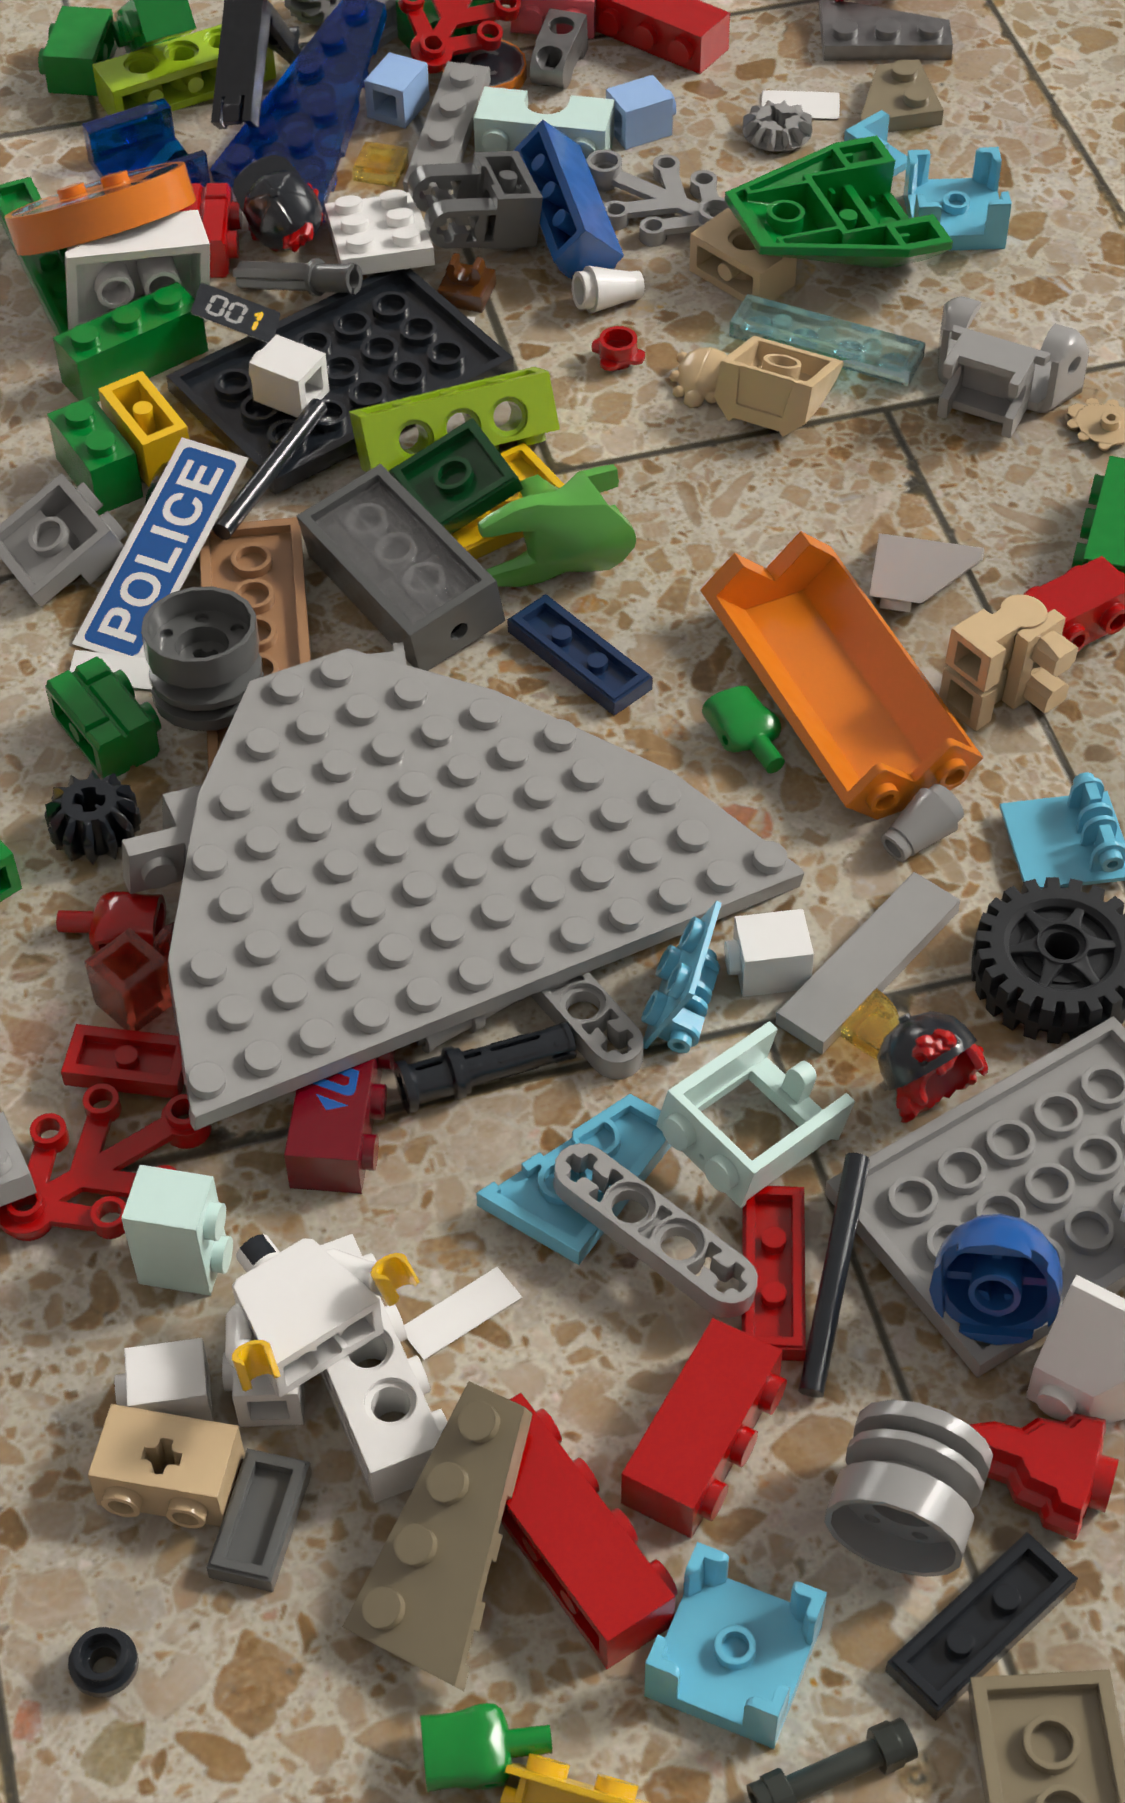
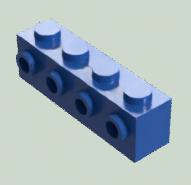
[513,120,624,279]

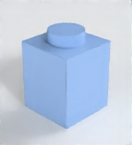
[364,52,430,128]
[606,75,676,150]

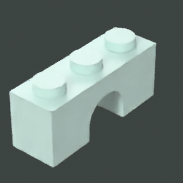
[474,86,614,161]

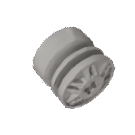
[824,1400,993,1577]

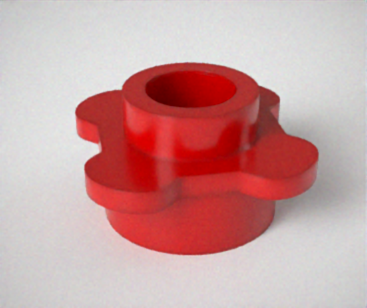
[591,326,645,371]

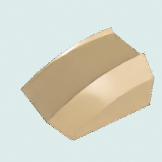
[714,336,844,437]

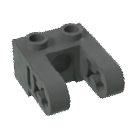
[407,151,543,251]

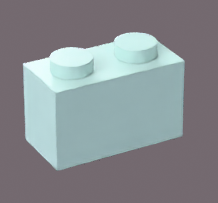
[121,1165,233,1296]

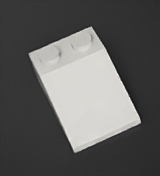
[65,210,210,330]

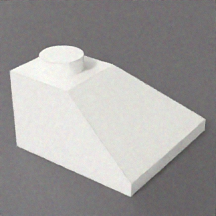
[869,533,985,612]
[1026,1275,1125,1424]

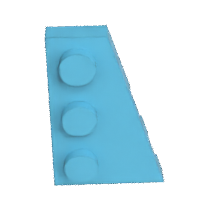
[476,1094,671,1265]

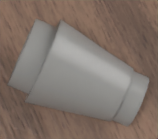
[881,784,964,862]

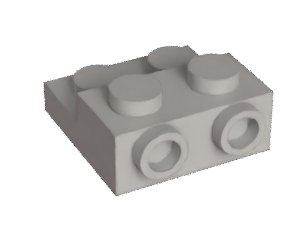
[0,473,128,607]

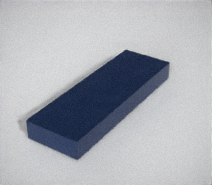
[507,594,653,716]

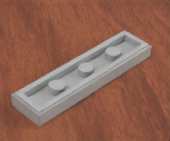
[776,872,960,1054]

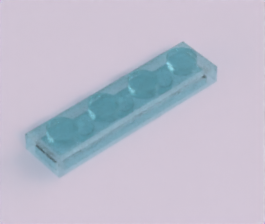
[729,294,926,387]

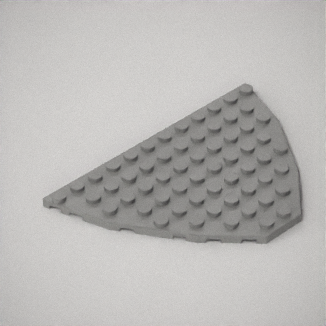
[168,648,804,1131]

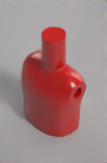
[56,891,166,954]

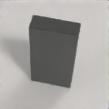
[206,1448,312,1592]

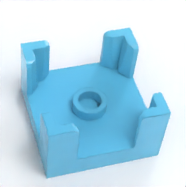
[903,147,1012,251]
[644,1542,827,1749]

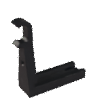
[211,0,309,129]

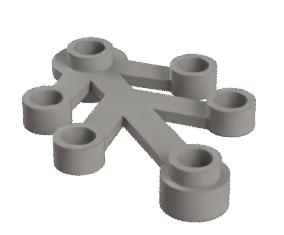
[587,150,730,247]

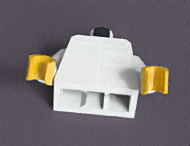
[225,1234,420,1398]

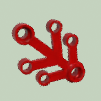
[398,0,521,74]
[0,1083,212,1241]

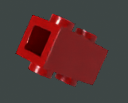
[1023,556,1125,652]

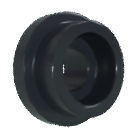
[68,1627,139,1698]

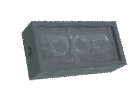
[296,464,506,671]

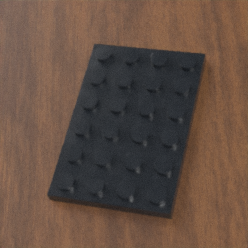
[166,268,514,495]

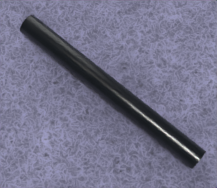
[213,398,328,540]
[798,1153,870,1398]

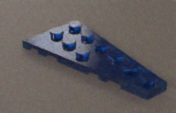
[210,0,387,223]

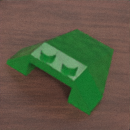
[724,135,953,268]

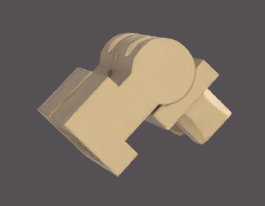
[939,594,1078,731]

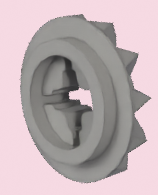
[742,100,813,152]

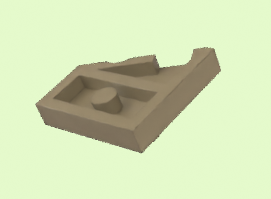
[860,59,944,132]

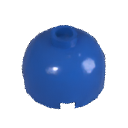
[929,1214,1063,1345]

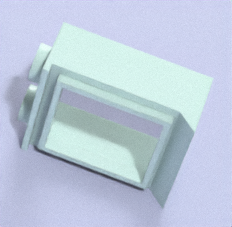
[656,1021,855,1208]

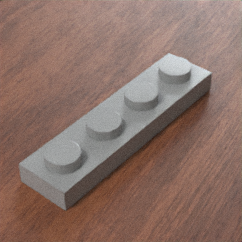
[403,61,491,195]

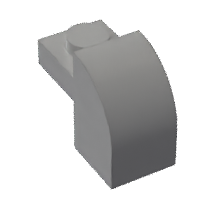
[122,785,202,894]

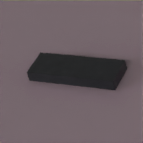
[885,1532,1078,1721]

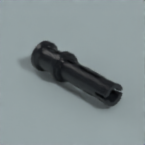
[393,1022,577,1114]

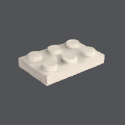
[324,190,435,275]

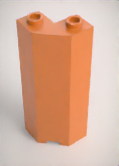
[700,531,984,820]

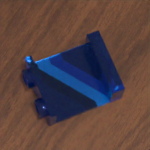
[82,98,210,187]

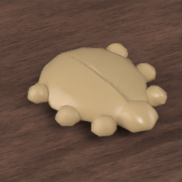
[669,347,727,408]
[1067,398,1125,451]

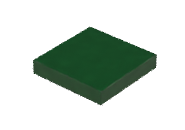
[389,418,523,534]

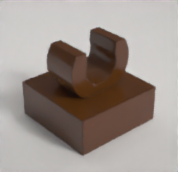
[437,253,496,313]

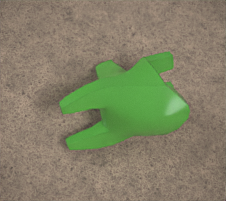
[478,464,636,587]

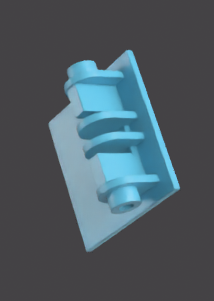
[999,772,1125,889]
[641,901,722,1053]

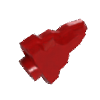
[969,1413,1119,1541]

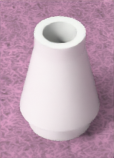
[572,266,645,313]

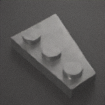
[819,0,953,61]

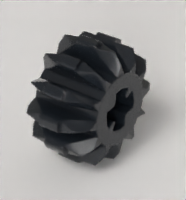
[44,770,141,865]

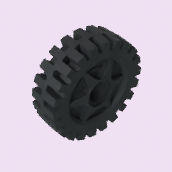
[971,877,1125,1044]

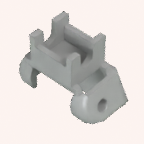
[937,296,1089,438]

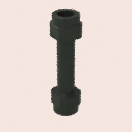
[746,1717,918,1803]

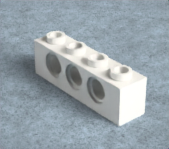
[320,1234,447,1503]

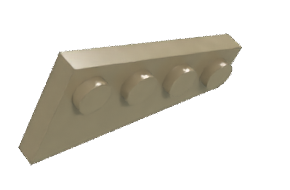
[342,1381,533,1691]

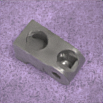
[530,8,588,88]

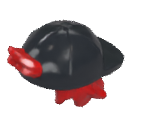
[233,155,323,252]
[877,1011,988,1123]

